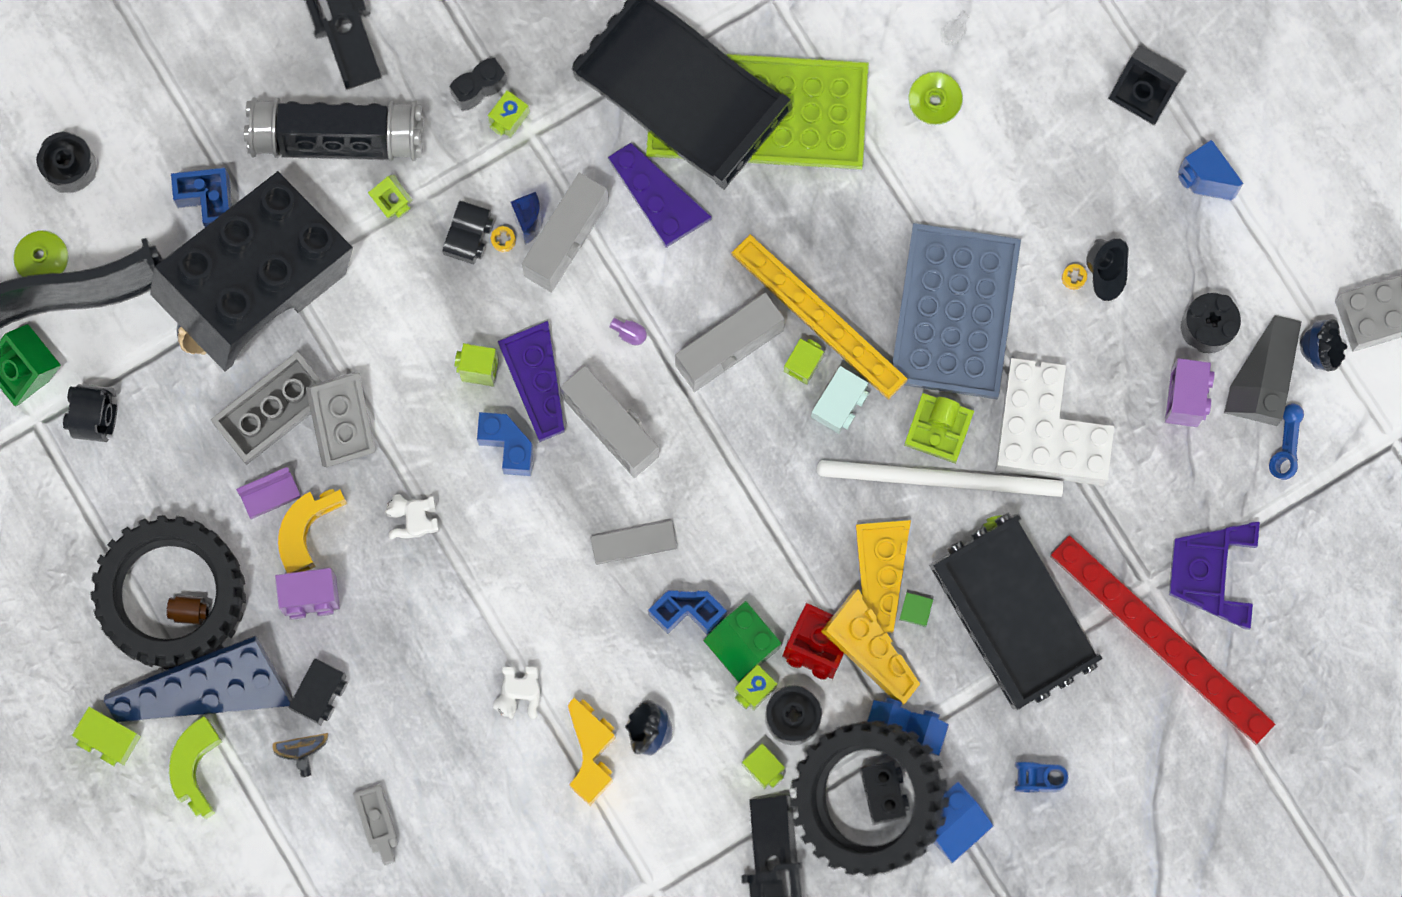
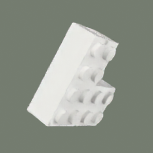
[995,358,1114,486]

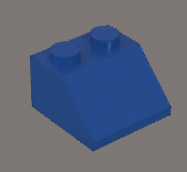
[1178,140,1244,200]
[934,782,994,863]

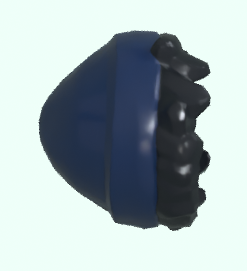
[1299,319,1348,372]
[625,700,672,756]

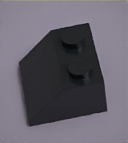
[1108,45,1187,126]

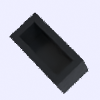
[288,658,348,726]

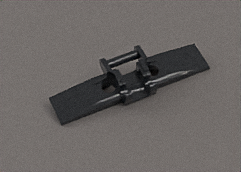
[305,0,382,90]
[741,795,802,897]

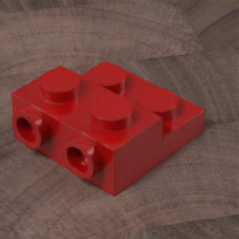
[782,603,844,680]

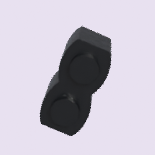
[449,58,507,111]
[442,200,494,265]

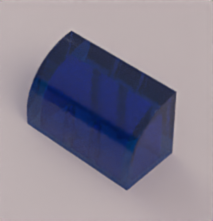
[510,192,542,245]

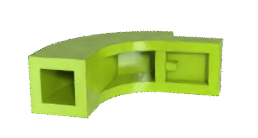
[169,716,223,819]

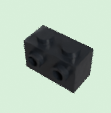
[860,761,910,825]

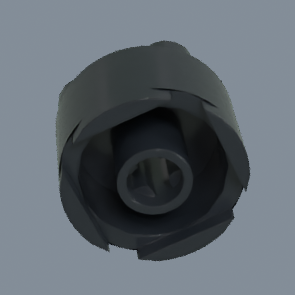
[36,132,96,193]
[1181,293,1241,354]
[63,384,117,442]
[765,686,822,745]

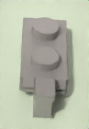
[353,784,398,865]

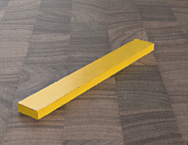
[731,234,907,400]

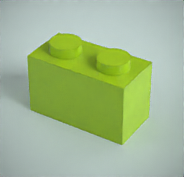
[454,343,499,387]
[71,707,141,766]

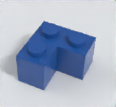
[171,168,232,227]

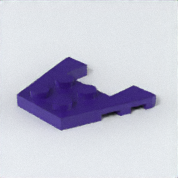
[1169,522,1260,630]

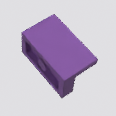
[236,467,301,519]

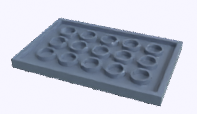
[892,223,1021,400]

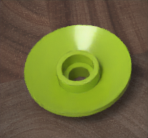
[908,72,963,125]
[14,231,68,277]

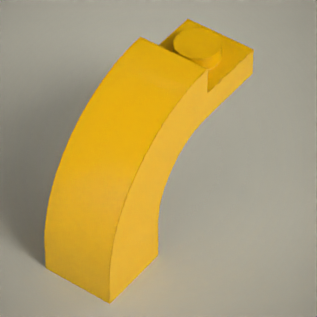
[278,489,347,574]

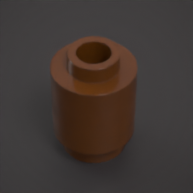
[167,595,209,625]

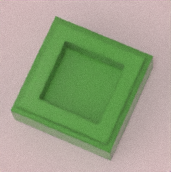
[899,592,933,627]

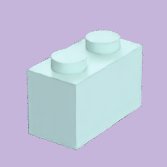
[811,366,870,434]

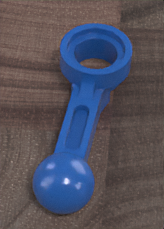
[1269,403,1304,480]

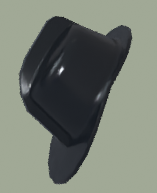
[1086,238,1129,301]

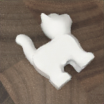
[385,494,439,539]
[493,667,540,719]

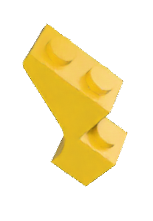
[568,698,616,806]

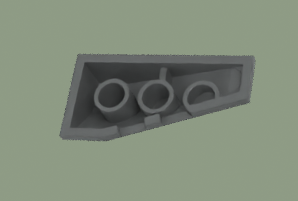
[1224,315,1302,426]

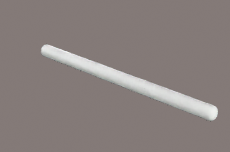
[817,460,1063,497]

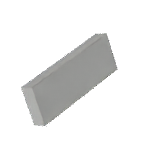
[590,521,677,565]

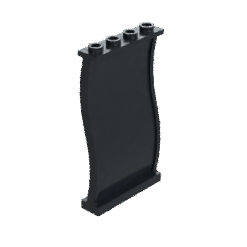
[572,0,792,190]
[0,238,164,329]

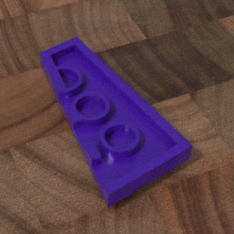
[608,143,712,248]
[497,321,565,443]

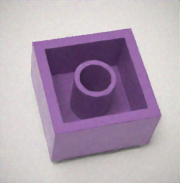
[1165,358,1215,427]
[275,568,340,620]

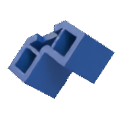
[477,412,533,476]
[648,591,727,634]
[867,698,949,756]

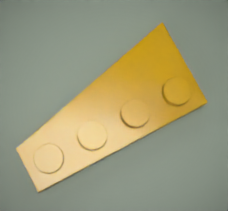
[855,520,911,634]
[821,589,920,705]

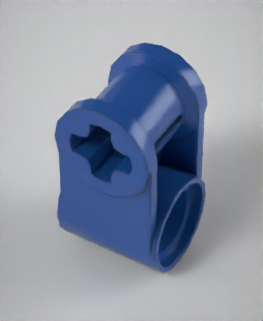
[1014,762,1069,793]

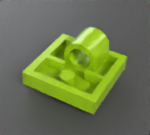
[904,393,974,464]

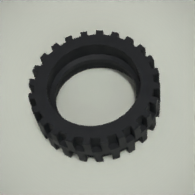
[91,515,246,669]
[790,721,949,876]

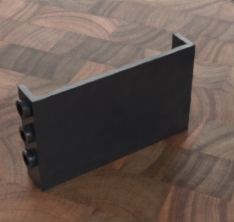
[929,512,1103,710]

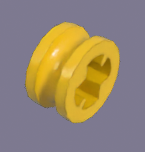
[491,226,516,252]
[1062,264,1087,290]

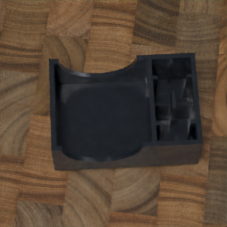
[150,171,353,372]

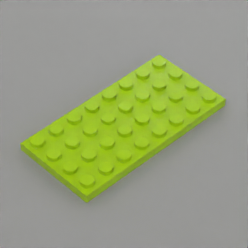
[646,54,868,170]

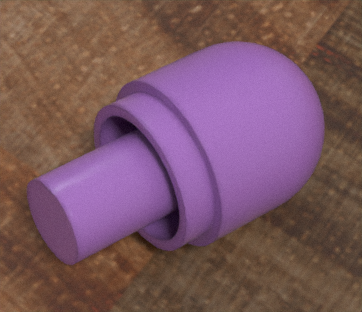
[609,318,647,346]

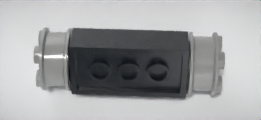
[244,97,423,161]

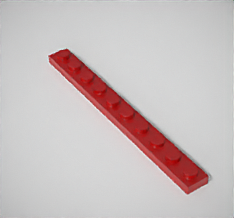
[1050,535,1276,745]

